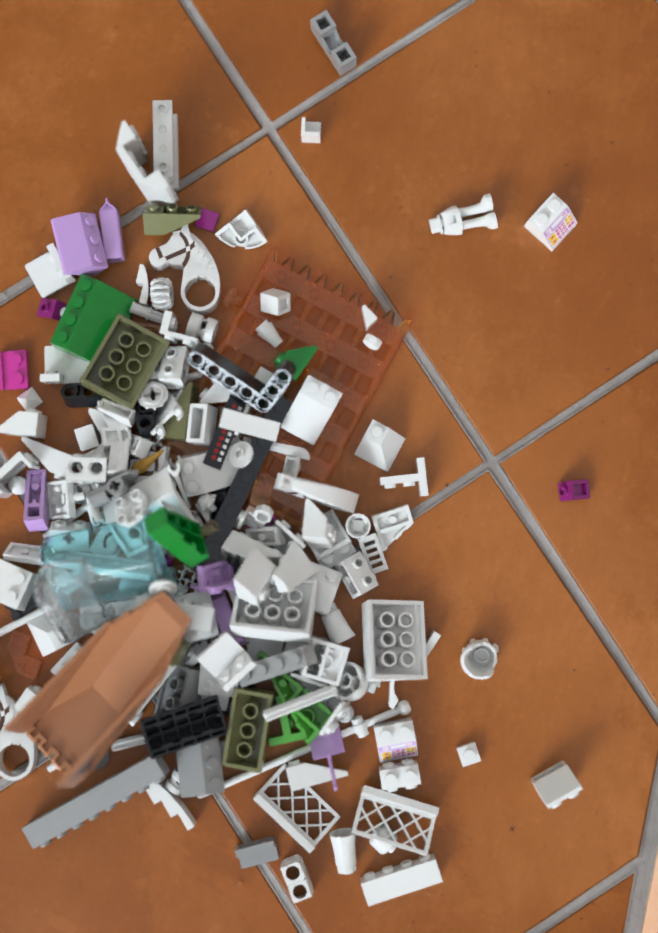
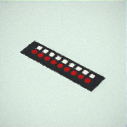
[203,394,247,470]

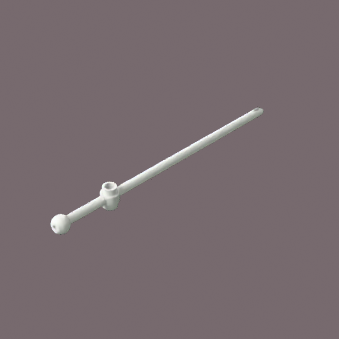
[197,700,412,799]

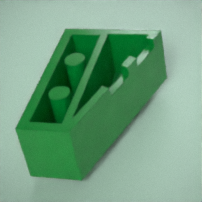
[144,506,209,568]

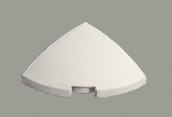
[215,209,268,249]

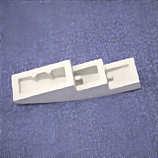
[146,781,197,830]

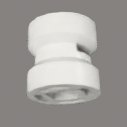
[164,768,180,796]

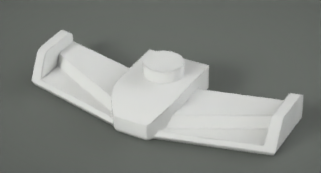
[97,400,132,476]

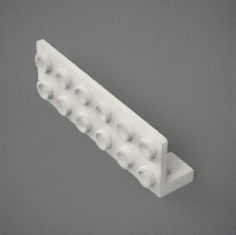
[40,346,160,384]

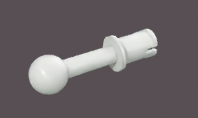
[76,483,104,526]

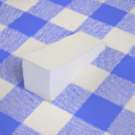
[97,398,136,428]

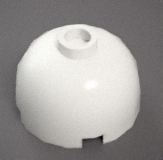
[329,661,369,701]

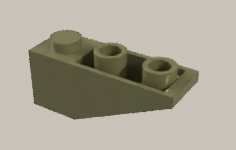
[143,204,202,235]

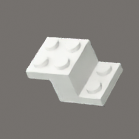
[283,634,350,686]

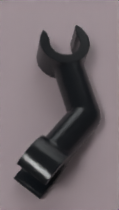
[225,553,241,574]

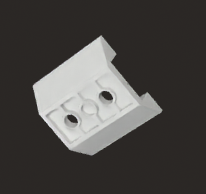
[116,120,179,206]
[102,467,205,562]

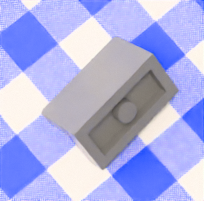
[235,835,279,869]

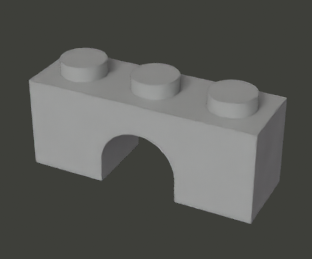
[310,10,357,76]

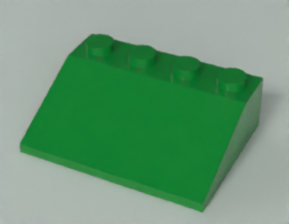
[50,274,138,362]

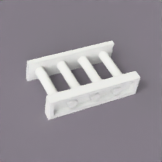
[152,100,179,190]

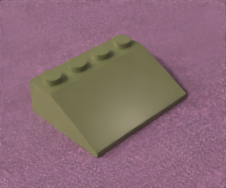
[80,313,170,409]

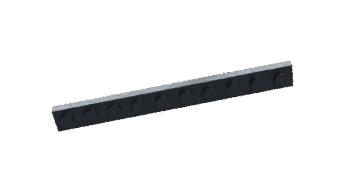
[190,396,292,573]

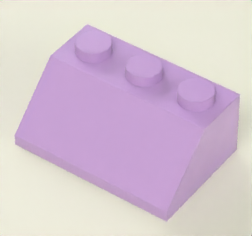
[51,212,108,276]

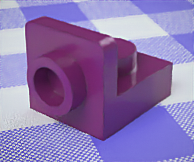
[558,479,590,501]

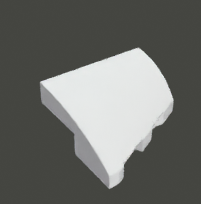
[271,540,316,592]

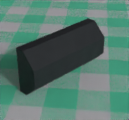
[140,695,228,760]

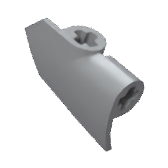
[87,470,139,509]

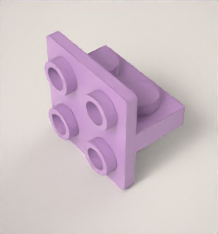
[190,559,235,594]

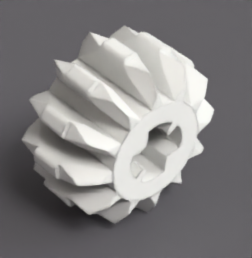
[150,277,174,310]

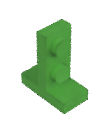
[268,694,304,747]

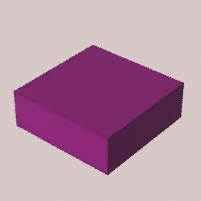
[195,208,220,233]

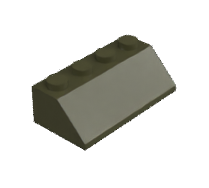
[222,687,276,773]

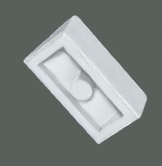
[245,526,286,546]

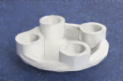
[114,489,148,527]

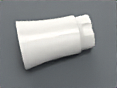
[319,602,356,644]
[329,828,357,875]

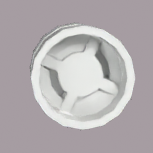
[186,312,219,344]
[345,513,371,539]

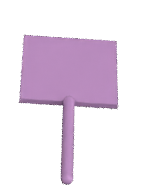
[310,722,345,791]

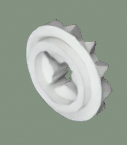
[138,381,169,410]

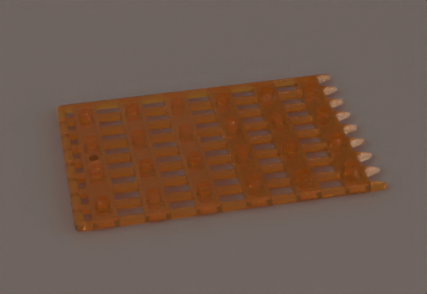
[164,248,412,528]

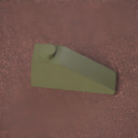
[163,382,199,442]

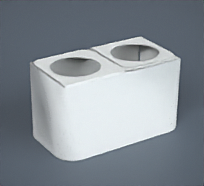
[280,854,314,903]

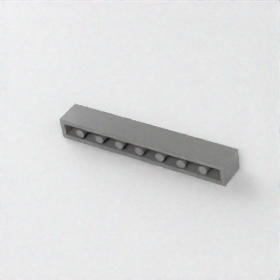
[22,755,170,849]

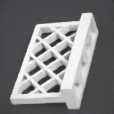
[252,763,341,854]
[351,785,439,856]

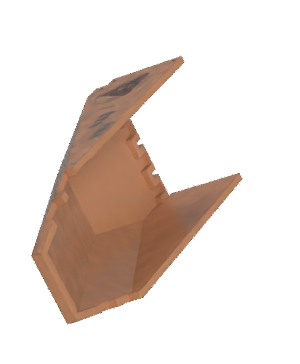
[4,591,192,788]

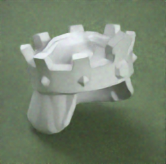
[460,638,499,680]

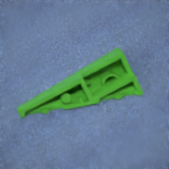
[256,650,334,745]

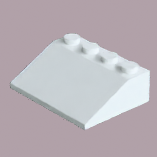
[230,579,318,644]
[361,600,428,681]

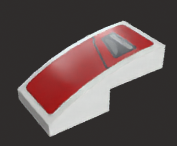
[136,264,151,307]

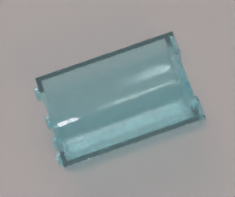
[40,514,179,610]

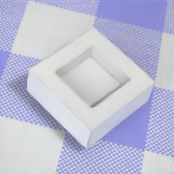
[456,741,481,767]

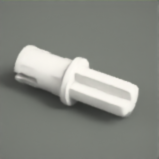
[129,301,164,324]

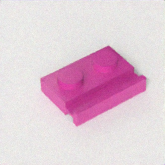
[0,350,30,391]

